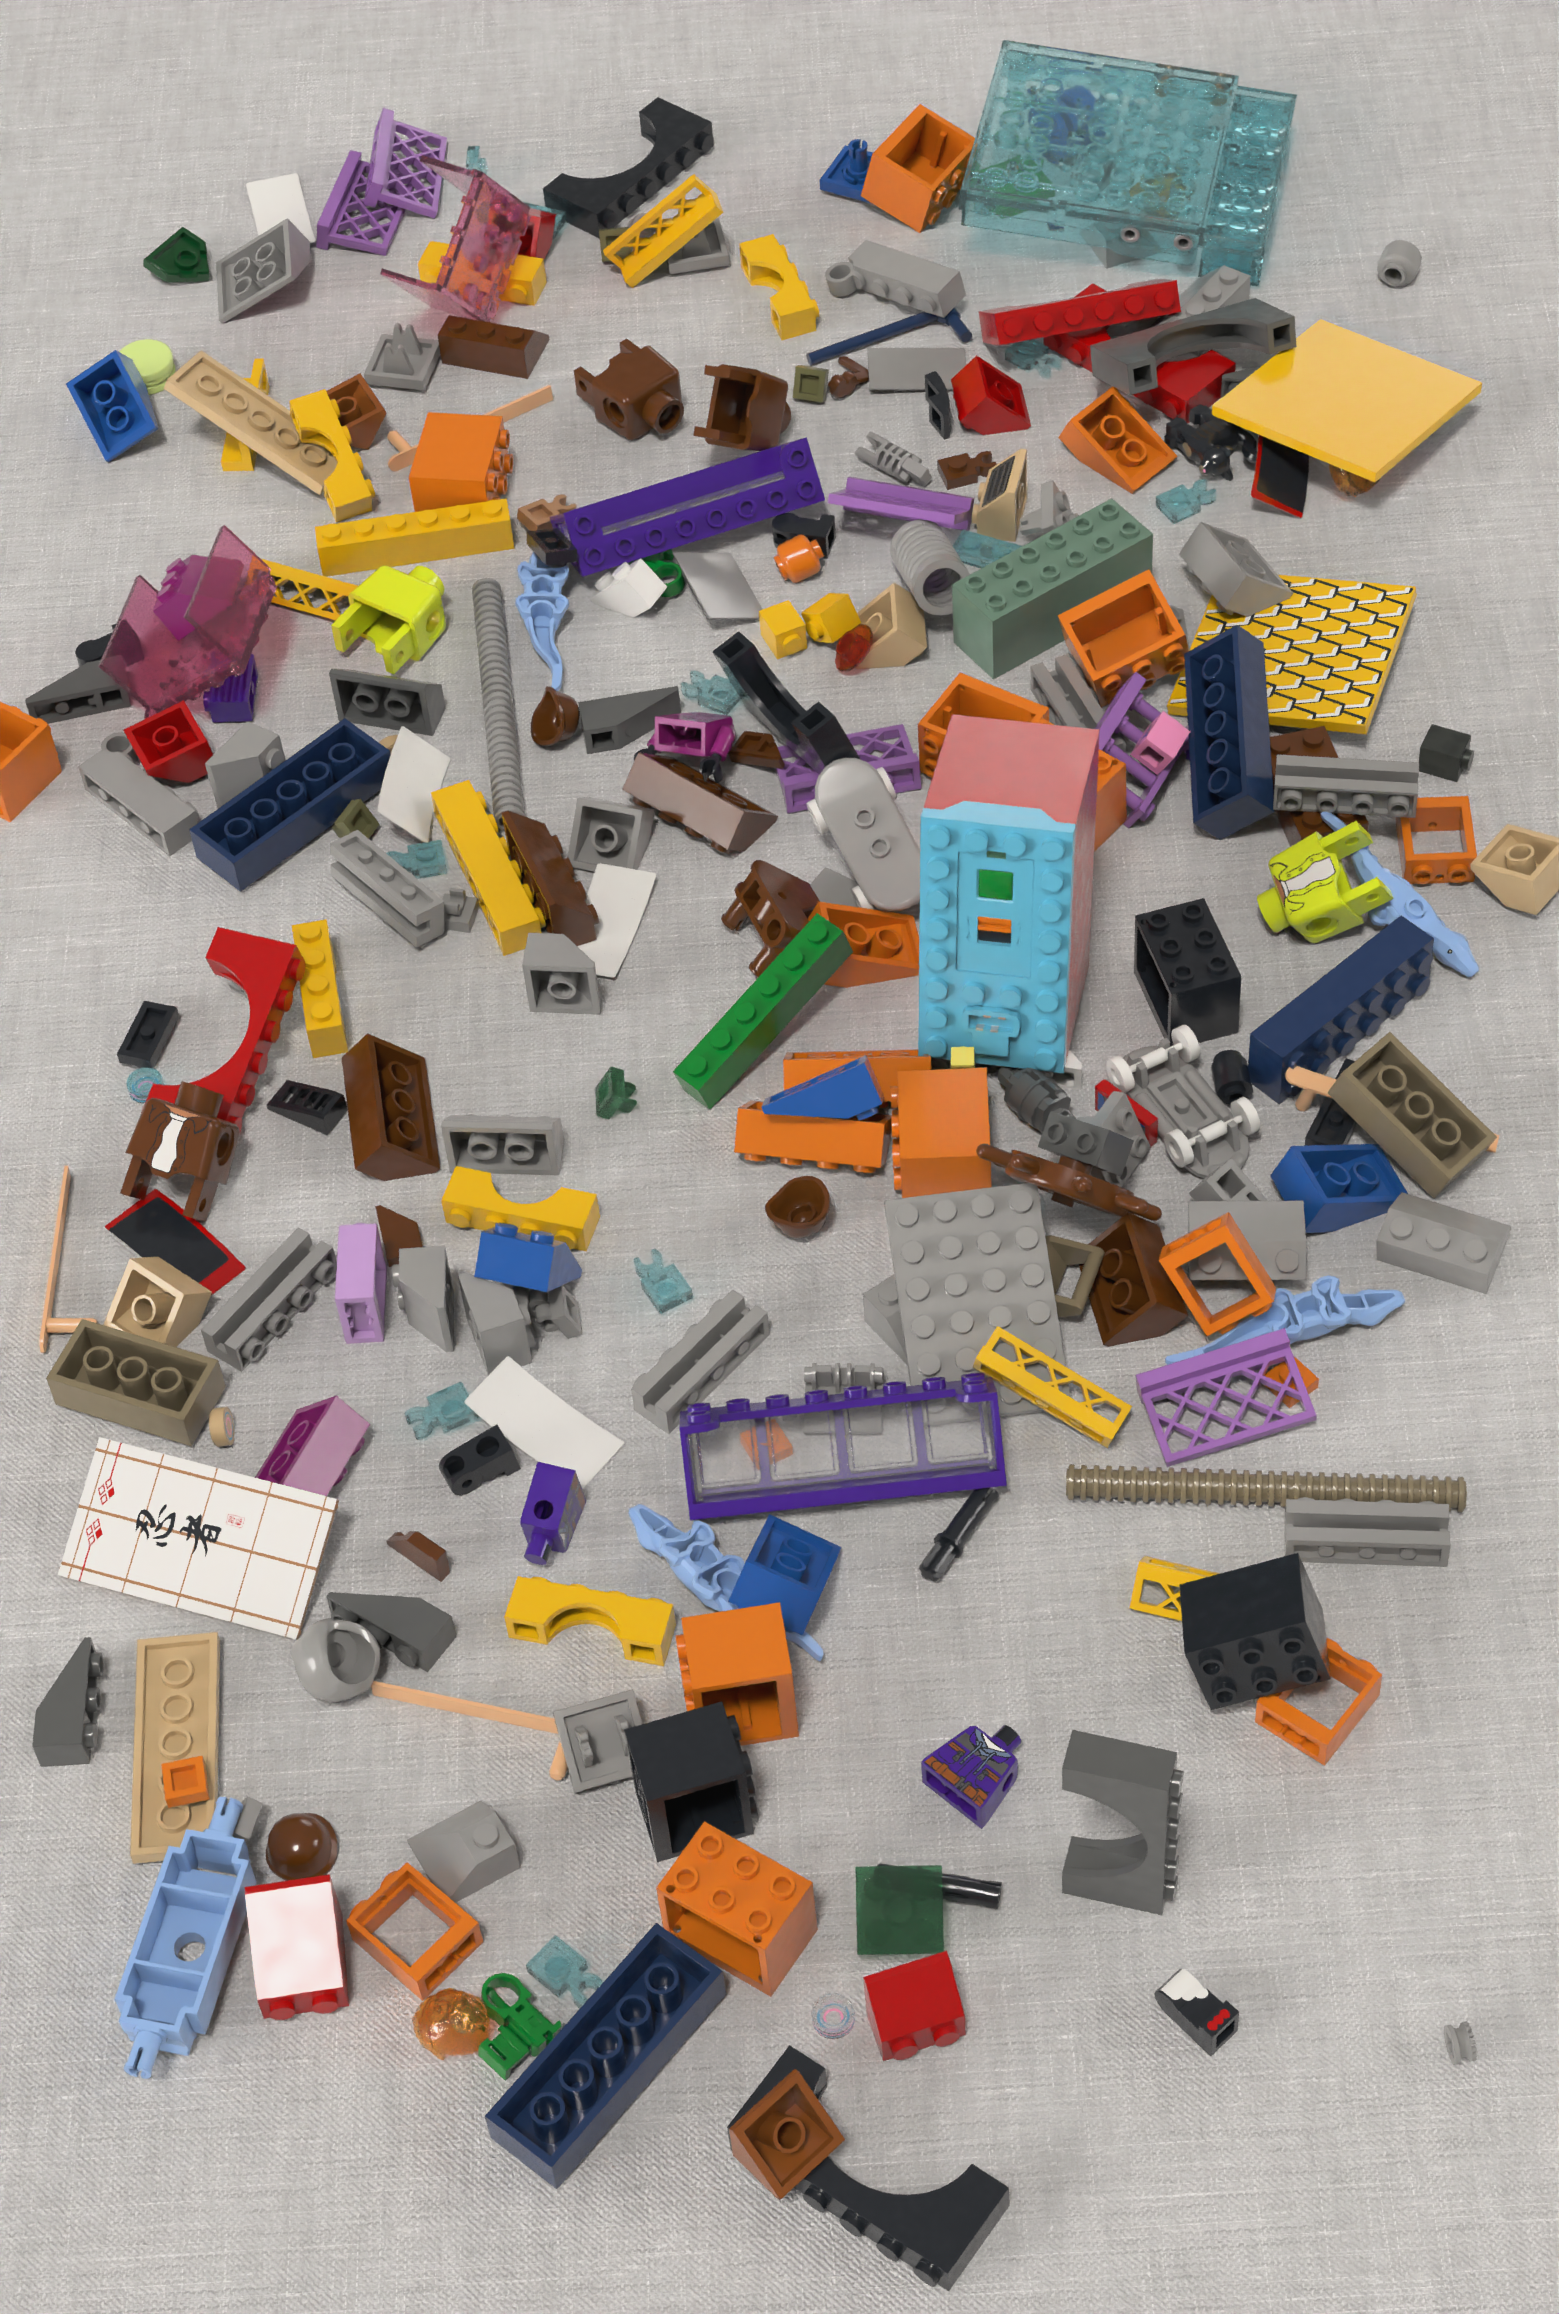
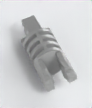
[855,431,932,487]

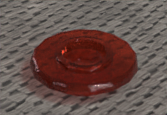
[835,624,873,672]

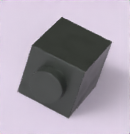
[1419,724,1474,782]

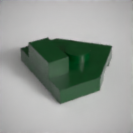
[143,227,209,282]

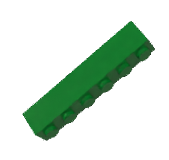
[673,913,853,1110]

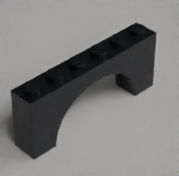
[543,97,714,239]
[712,631,861,774]
[727,2045,1010,2291]

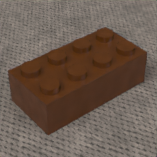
[1270,726,1369,856]

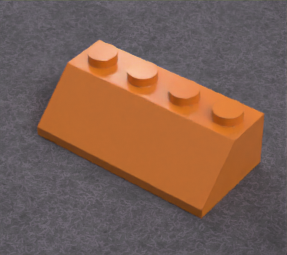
[783,1049,932,1108]
[734,1100,892,1173]

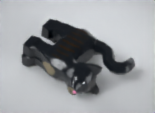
[1164,404,1257,481]

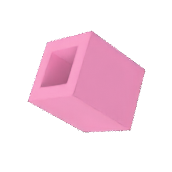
[1130,711,1190,775]

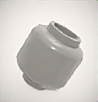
[1377,240,1422,287]

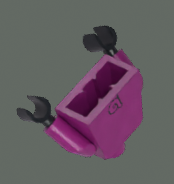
[634,712,736,783]

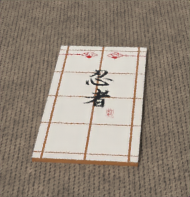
[58,1437,339,1640]

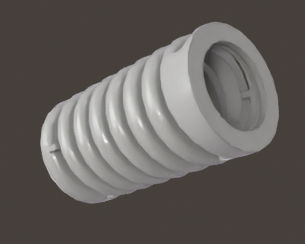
[890,519,970,616]

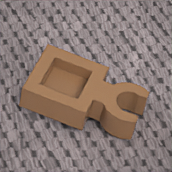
[517,494,577,531]

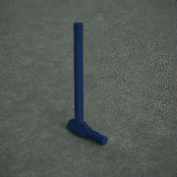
[806,307,972,365]

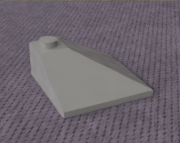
[216,218,311,324]

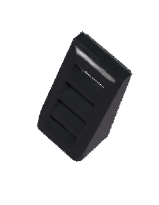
[267,1080,347,1135]

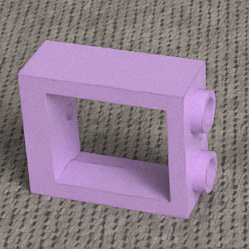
[335,1223,387,1344]

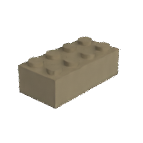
[1328,1032,1497,1199]
[46,1319,226,1447]

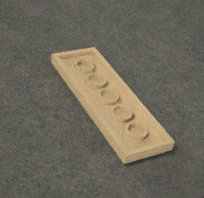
[164,350,337,495]
[130,1632,220,1864]

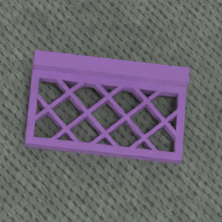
[364,108,447,219]
[316,150,415,256]
[828,477,975,531]
[775,724,921,813]
[1136,1328,1317,1467]

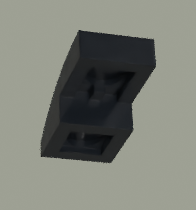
[925,371,951,440]

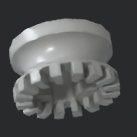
[1444,2021,1477,2065]

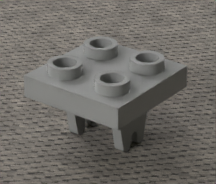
[667,218,729,274]
[364,323,440,391]
[1019,480,1079,535]
[1077,1091,1151,1187]
[552,1689,642,1793]

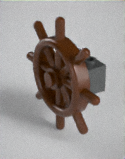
[976,1111,1162,1221]

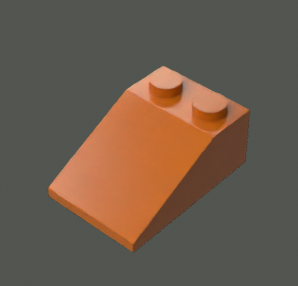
[1058,387,1178,494]
[808,901,919,988]

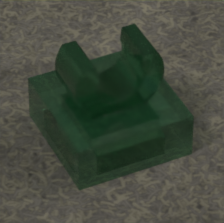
[595,1066,637,1119]

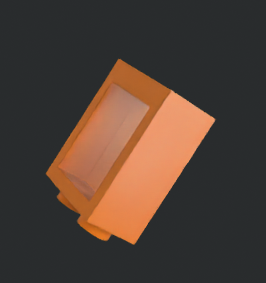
[1396,796,1477,884]
[1159,1212,1276,1336]
[1255,1638,1382,1766]
[346,1862,483,2001]

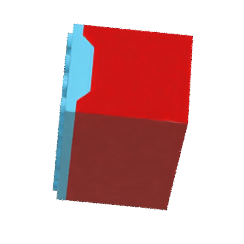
[918,714,1100,1073]

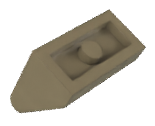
[1045,1235,1105,1317]

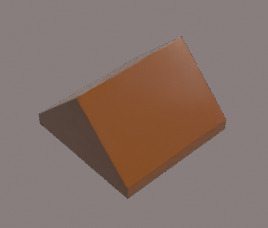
[326,373,386,450]
[729,2069,845,2200]

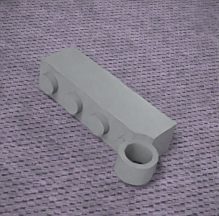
[825,240,966,318]
[78,732,199,856]

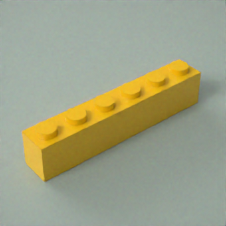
[315,498,515,577]
[431,780,546,956]

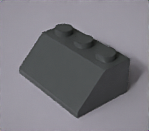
[329,669,446,736]

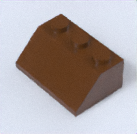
[438,315,550,379]
[1079,1212,1188,1347]

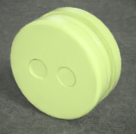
[119,339,176,395]

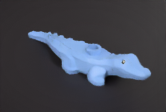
[515,552,569,691]
[1321,812,1479,977]
[1165,1275,1405,1365]
[628,1504,824,1661]

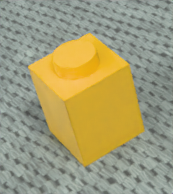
[801,593,861,643]
[759,600,807,659]

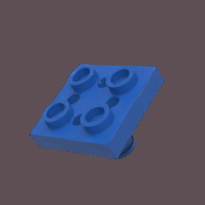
[819,139,873,204]

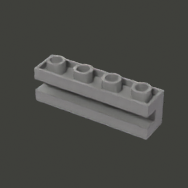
[1030,654,1126,752]
[1273,755,1419,818]
[330,830,444,948]
[201,1227,337,1372]
[631,1290,770,1434]
[1284,1497,1451,1567]

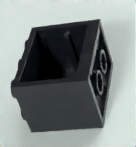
[1134,898,1242,1047]
[1179,1553,1331,1710]
[624,1701,758,1862]

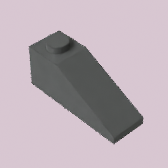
[25,656,131,724]

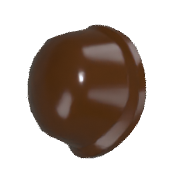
[531,686,580,746]
[765,1176,831,1238]
[266,1813,338,1881]

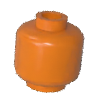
[773,534,824,583]

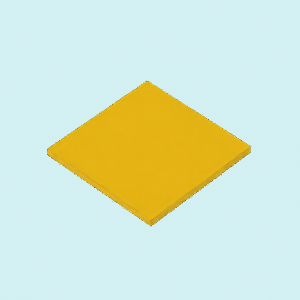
[1212,319,1482,482]

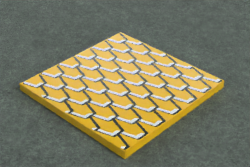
[1167,575,1417,735]

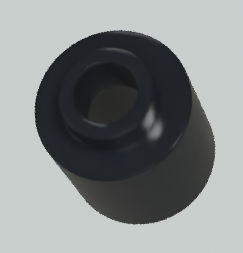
[1211,1050,1253,1105]

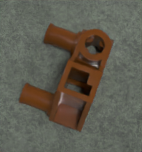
[721,860,819,977]

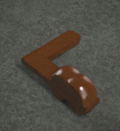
[828,356,869,398]

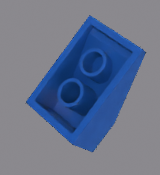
[66,350,159,463]
[761,1055,884,1120]
[1270,1144,1408,1233]
[474,1223,582,1292]
[728,1514,842,1635]

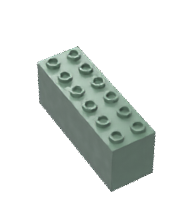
[952,498,1153,680]

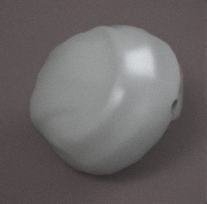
[291,1618,380,1702]

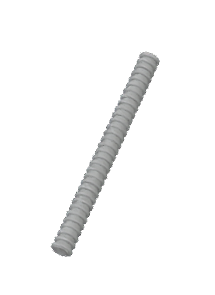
[472,578,524,830]

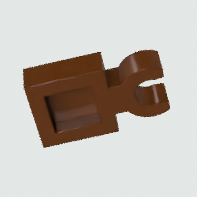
[937,451,997,490]

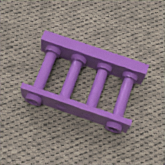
[1094,672,1189,828]

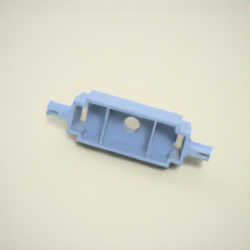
[115,1797,256,2079]

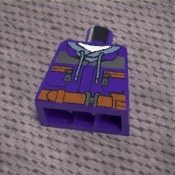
[520,1462,586,1565]
[921,1725,1022,1829]

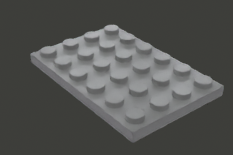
[884,1183,1071,1427]

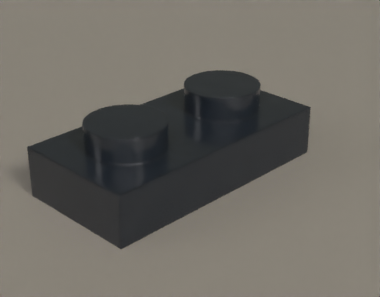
[526,528,577,568]
[117,1001,179,1069]

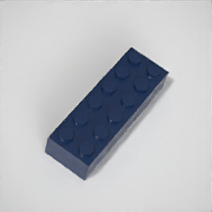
[1184,625,1275,840]
[189,718,390,892]
[1248,915,1434,1105]
[485,1923,726,2189]

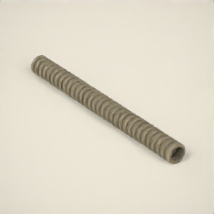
[1066,1464,1467,1513]

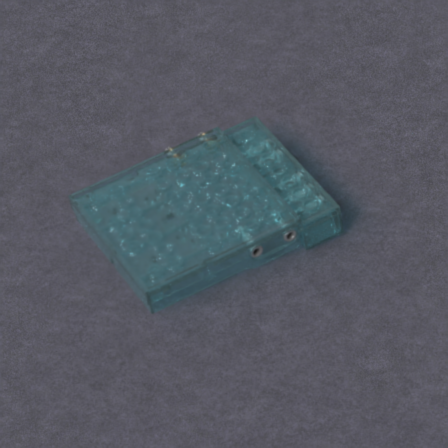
[959,40,1297,287]

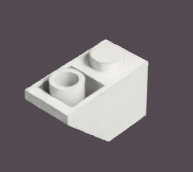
[589,558,667,617]

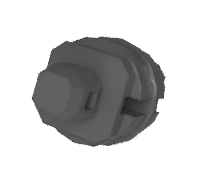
[997,1066,1076,1133]

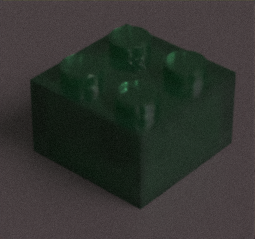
[855,1865,945,1955]

